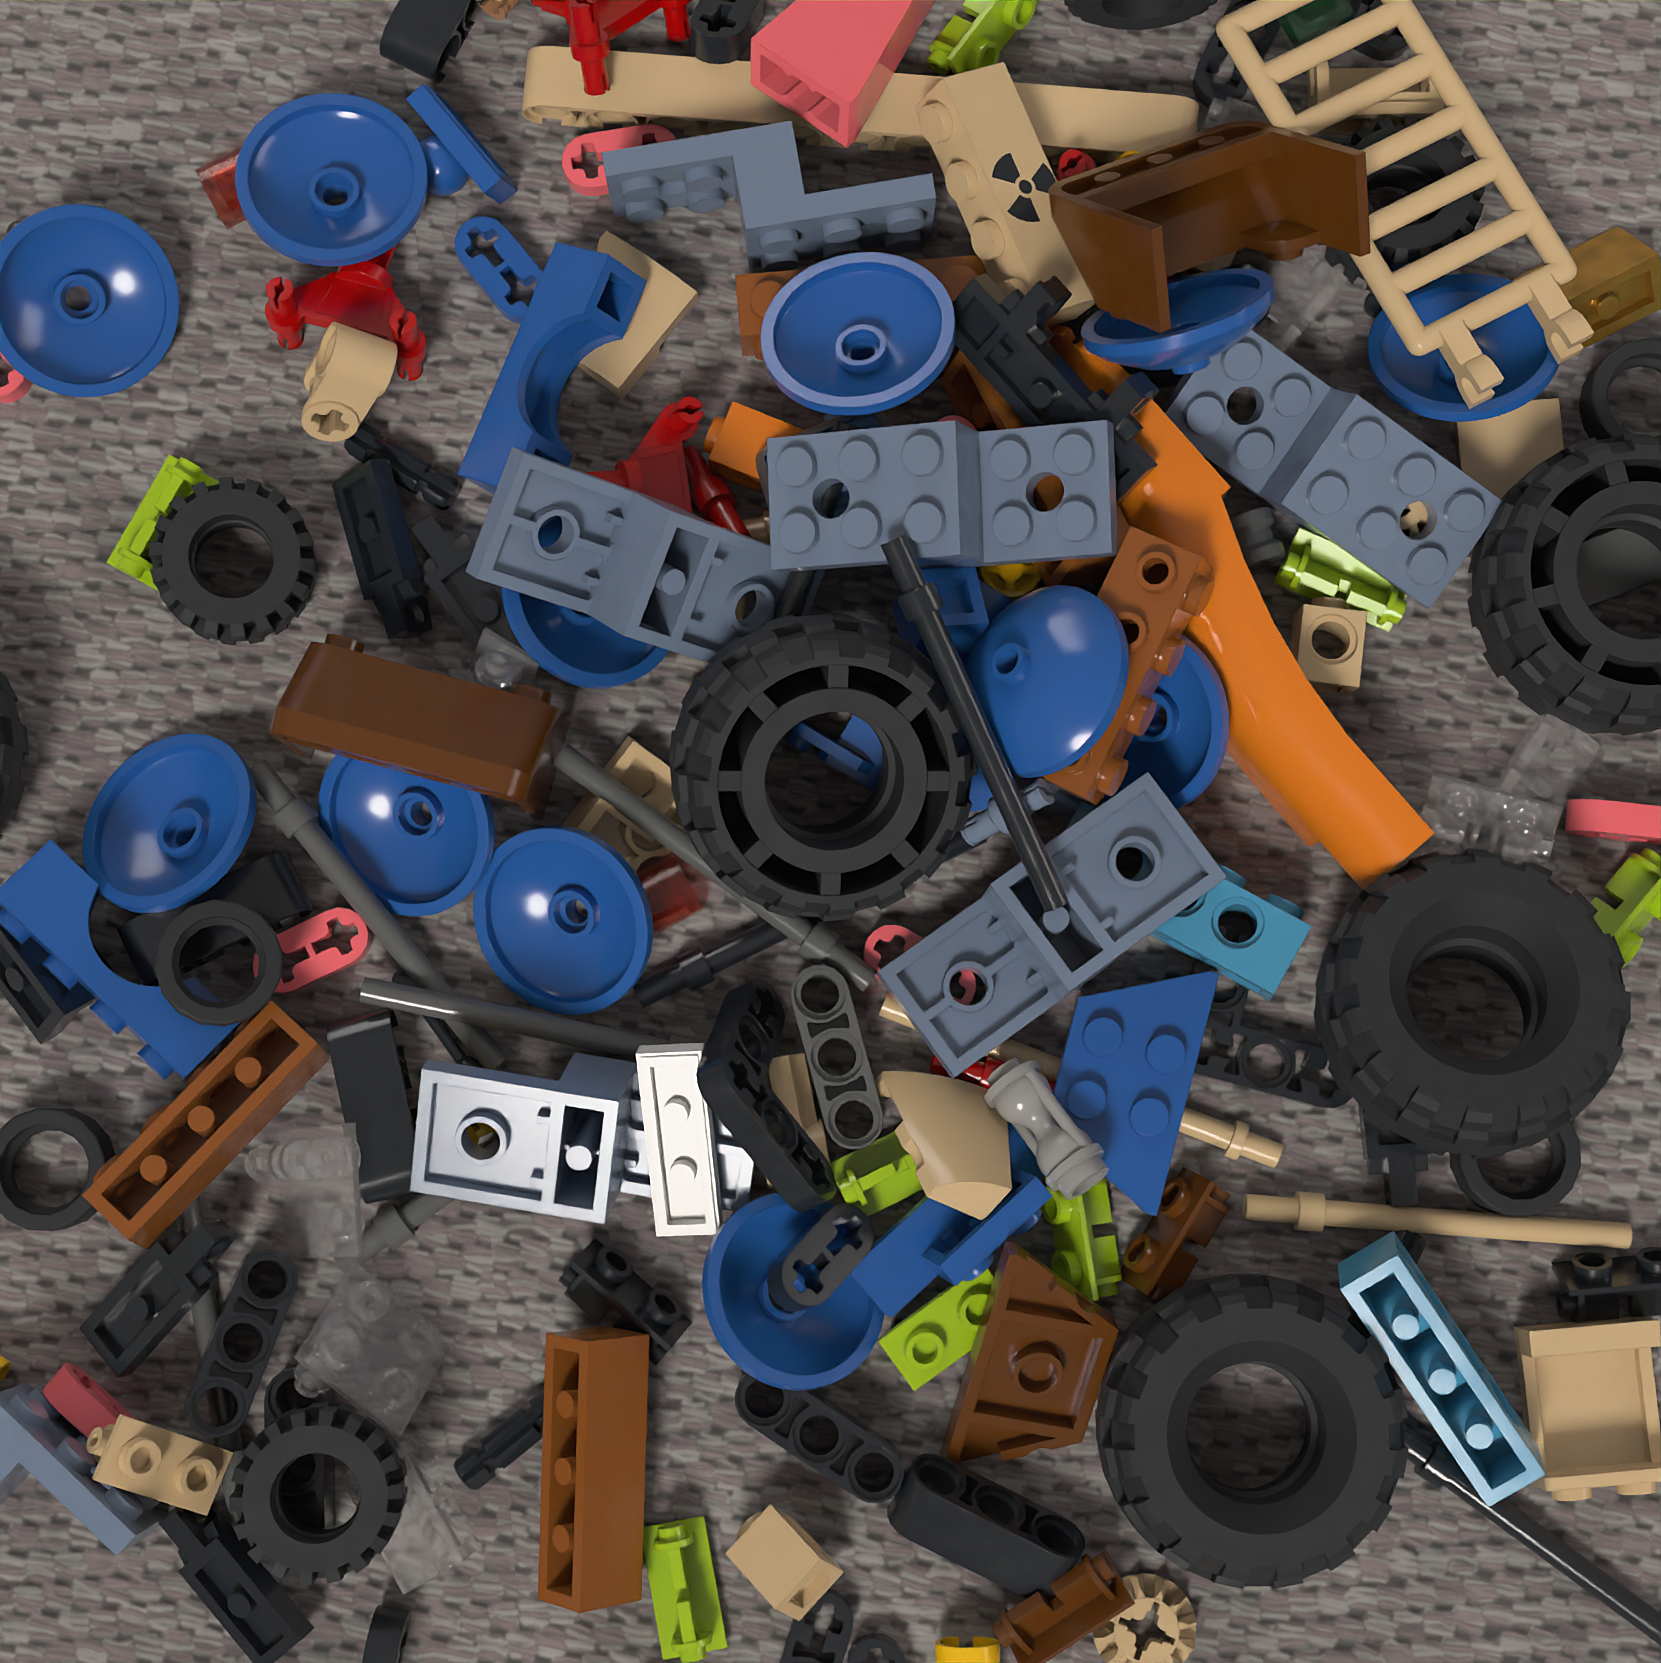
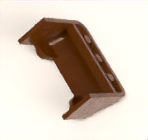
[1048,121,1371,333]
[268,634,570,820]

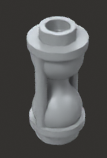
[984,1058,1109,1200]

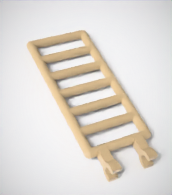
[1216,0,1594,409]

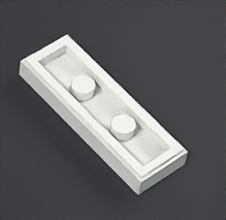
[636,1043,724,1236]

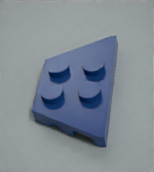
[1052,971,1219,1216]

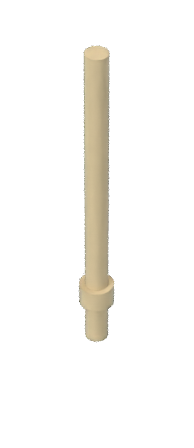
[1242,1191,1632,1249]

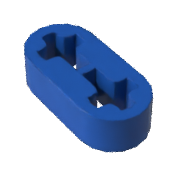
[454,216,543,325]

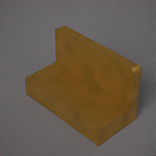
[1512,227,1661,349]

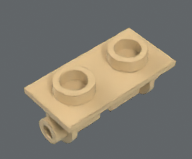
[86,1414,233,1516]

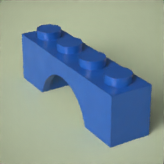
[457,242,647,494]
[0,839,241,1081]

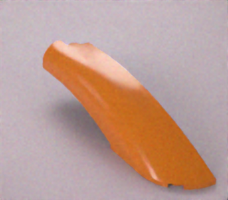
[1048,325,1434,890]

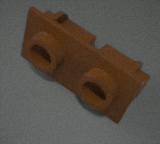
[1121,1167,1231,1302]
[992,1550,1135,1663]

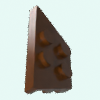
[940,1241,1119,1466]

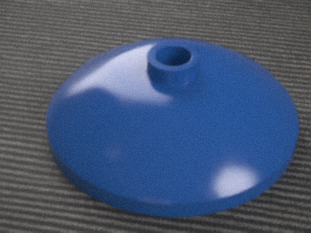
[235,93,428,266]
[0,204,179,397]
[760,252,956,415]
[1081,268,1276,375]
[1367,274,1559,422]
[502,515,669,689]
[965,585,1129,778]
[1102,635,1229,810]
[82,734,257,913]
[318,755,495,917]
[473,825,653,1015]
[702,1193,884,1391]

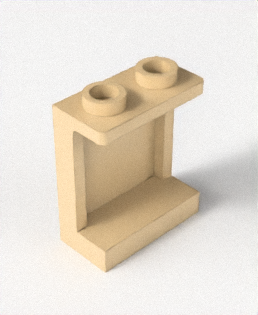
[1514,1316,1661,1501]

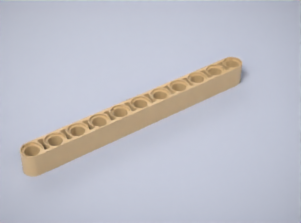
[521,46,1199,165]

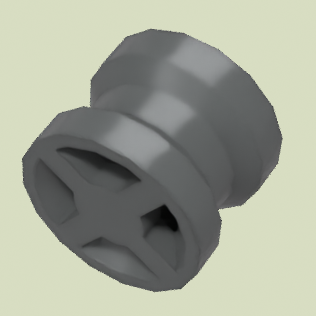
[1230,507,1288,573]

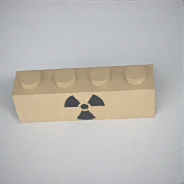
[914,62,1095,328]

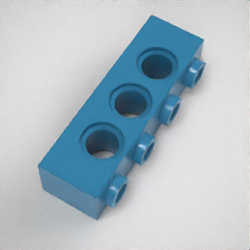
[1066,801,1312,1001]
[1338,1231,1546,1507]

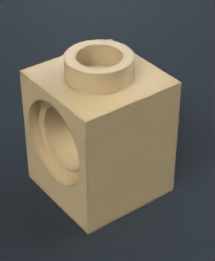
[1290,597,1367,696]
[725,1504,844,1621]

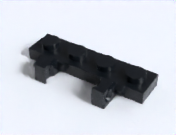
[952,273,1159,507]

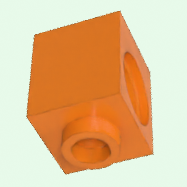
[703,401,803,494]

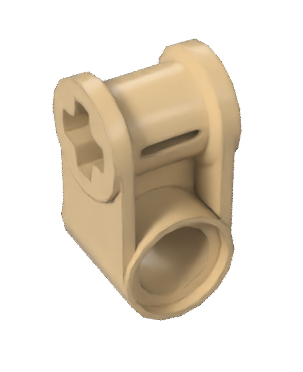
[301,322,397,442]

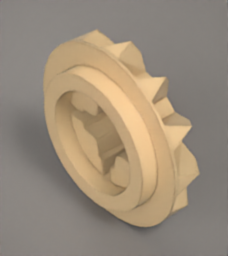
[1092,1573,1198,1663]

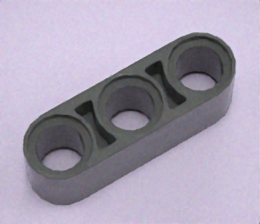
[791,965,883,1149]

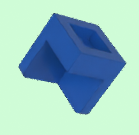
[893,567,989,662]

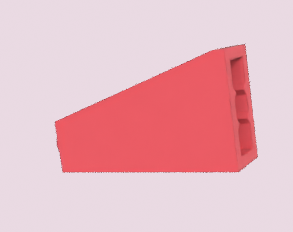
[750,0,935,148]

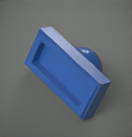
[406,84,518,204]

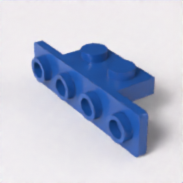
[850,1121,1052,1317]

